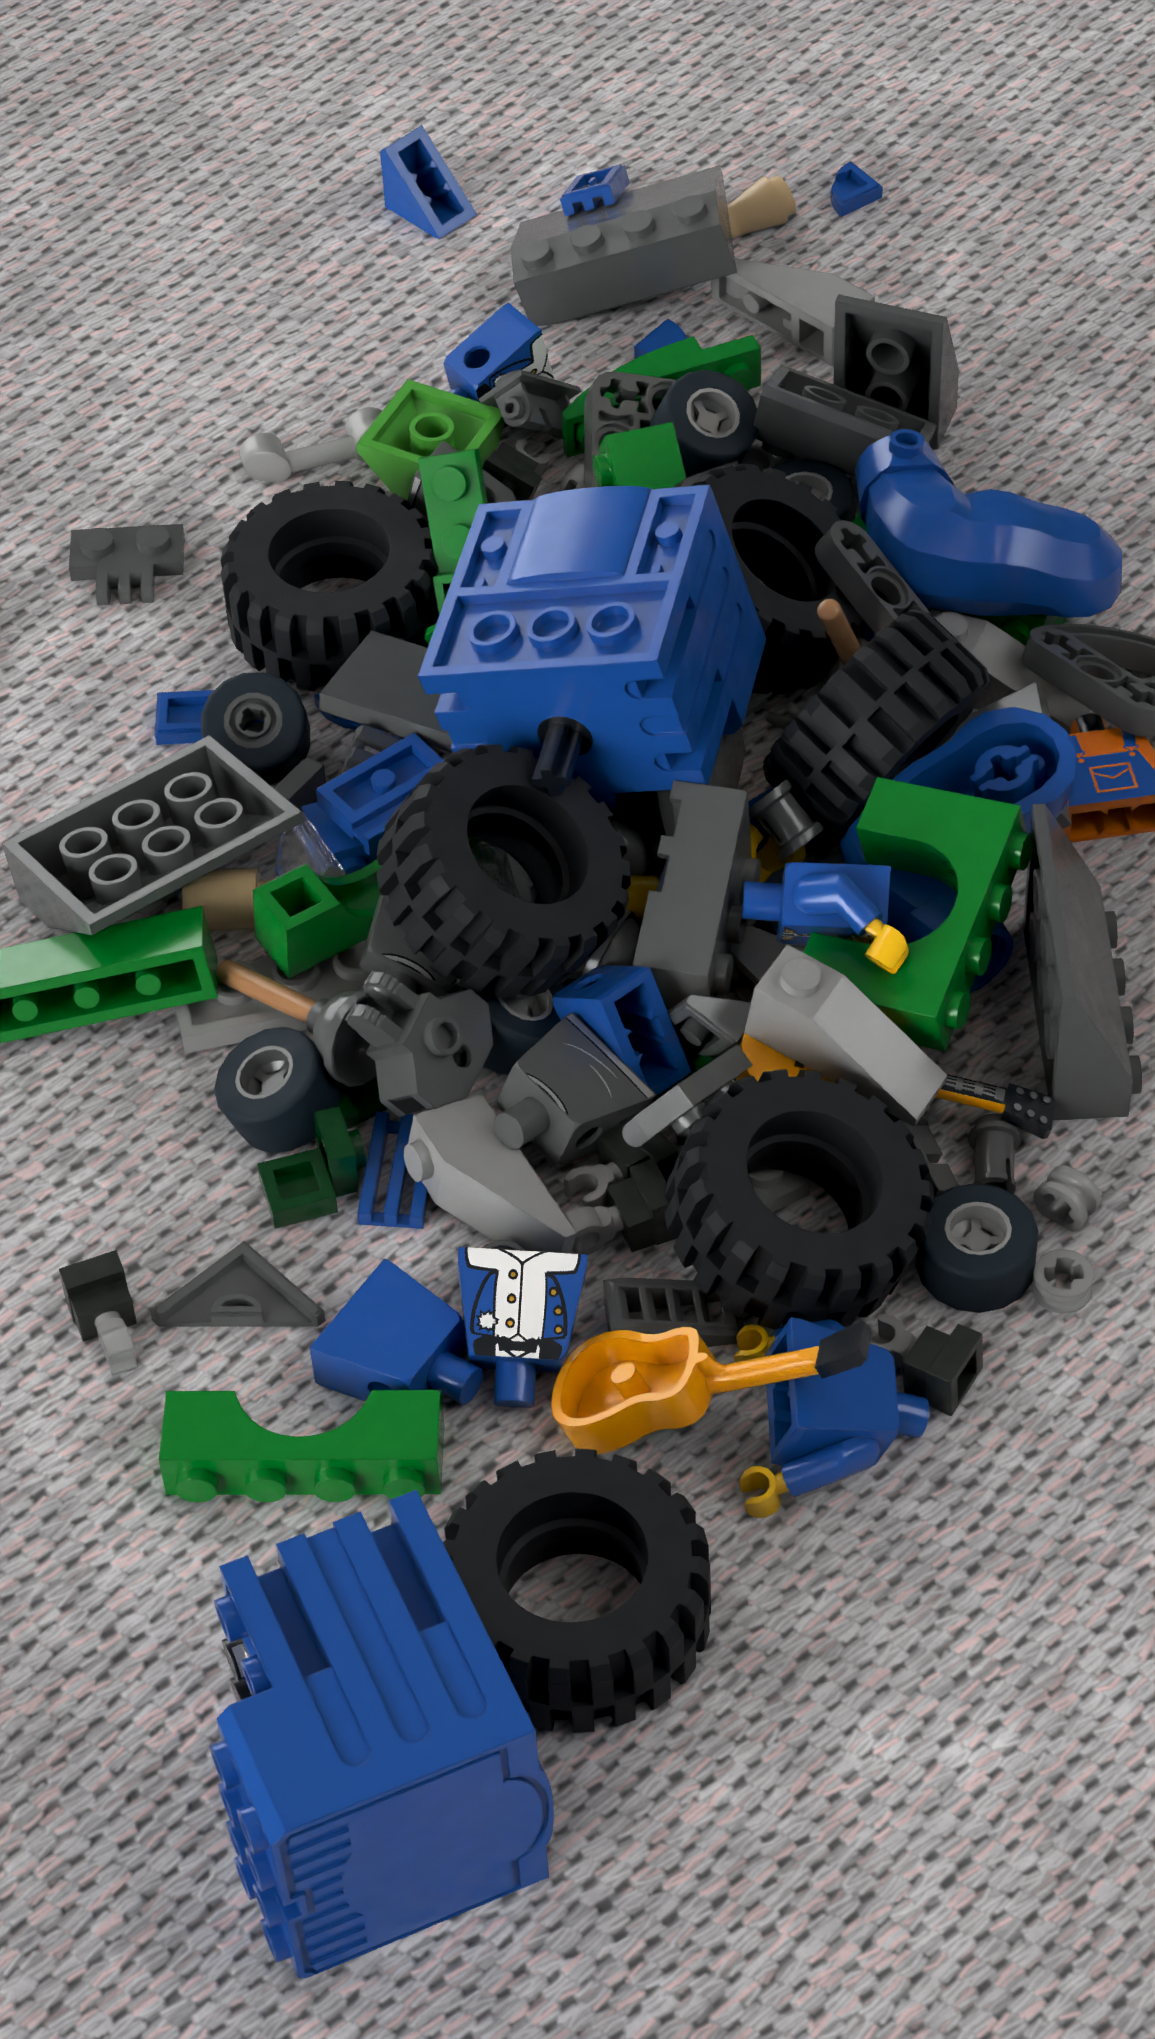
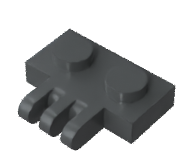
[69,524,185,606]
[622,1044,753,1147]

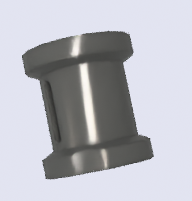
[749,779,825,861]

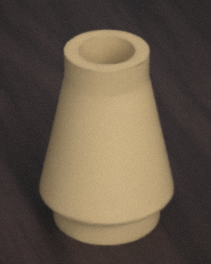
[727,175,796,240]

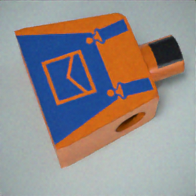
[1062,713,1155,843]

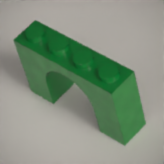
[803,777,1033,1052]

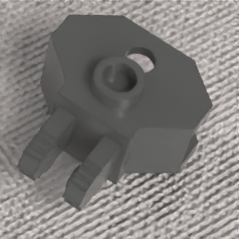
[345,970,494,1117]

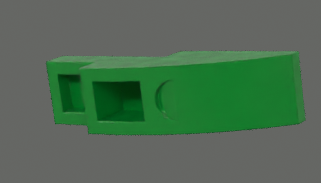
[562,335,761,458]
[418,448,488,615]

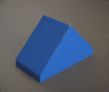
[380,125,477,240]

